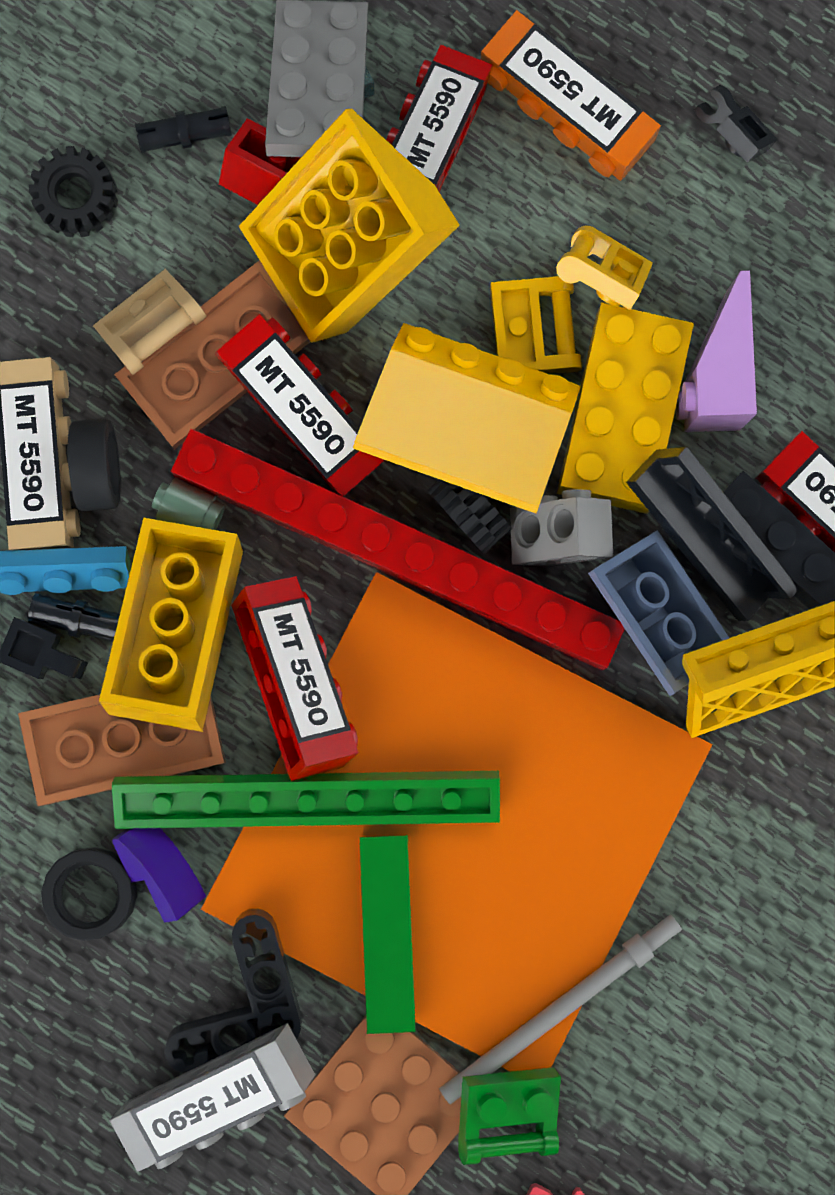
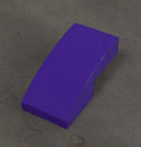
[111,828,207,923]

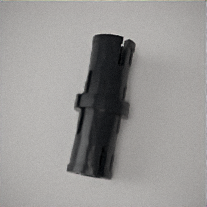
[135,106,232,153]
[28,593,120,641]

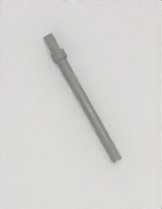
[439,914,682,1105]

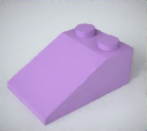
[675,271,757,432]

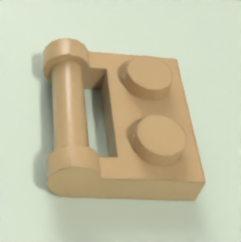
[93,269,207,375]

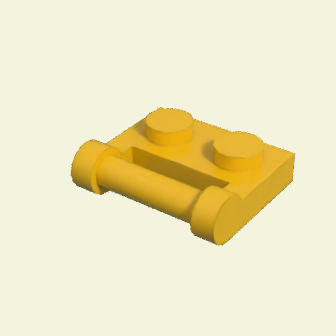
[556,226,653,310]
[490,276,582,373]

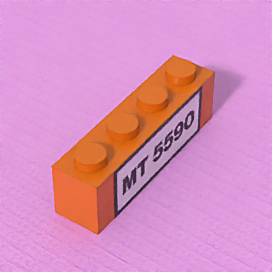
[480,10,661,181]

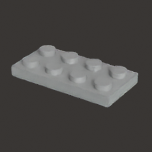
[265,0,368,157]

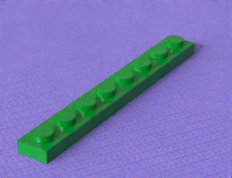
[112,770,500,829]

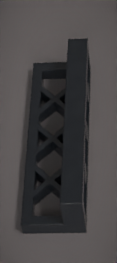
[626,447,799,621]

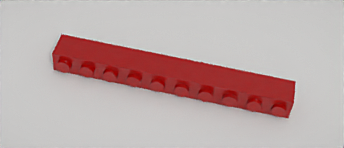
[171,428,625,670]

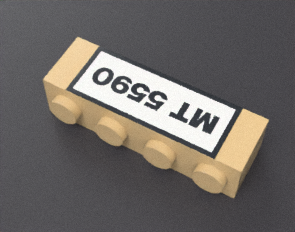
[0,357,81,550]

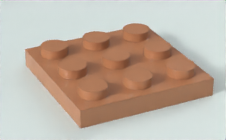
[284,1015,461,1195]

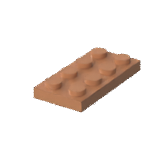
[114,260,310,450]
[18,694,226,806]

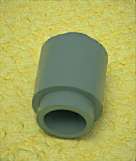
[152,477,226,530]

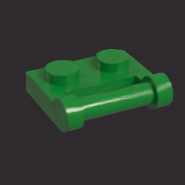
[458,1067,561,1165]

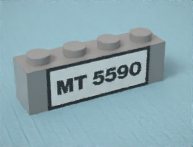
[109,1023,315,1172]

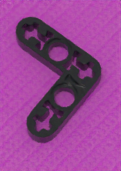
[164,908,302,1073]

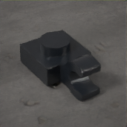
[694,85,778,163]
[0,617,88,680]

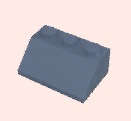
[588,530,729,696]

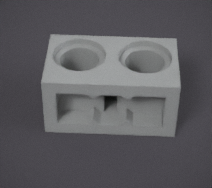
[510,489,613,566]

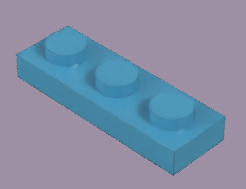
[0,546,132,595]

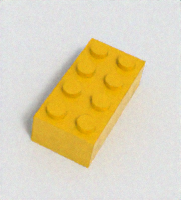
[557,302,694,514]
[99,518,243,732]

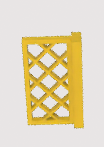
[682,601,835,738]

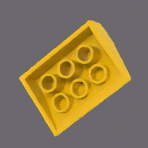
[239,108,460,343]
[353,323,581,514]

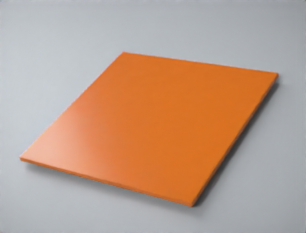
[200,572,713,1072]

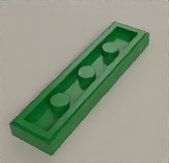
[359,835,416,1034]

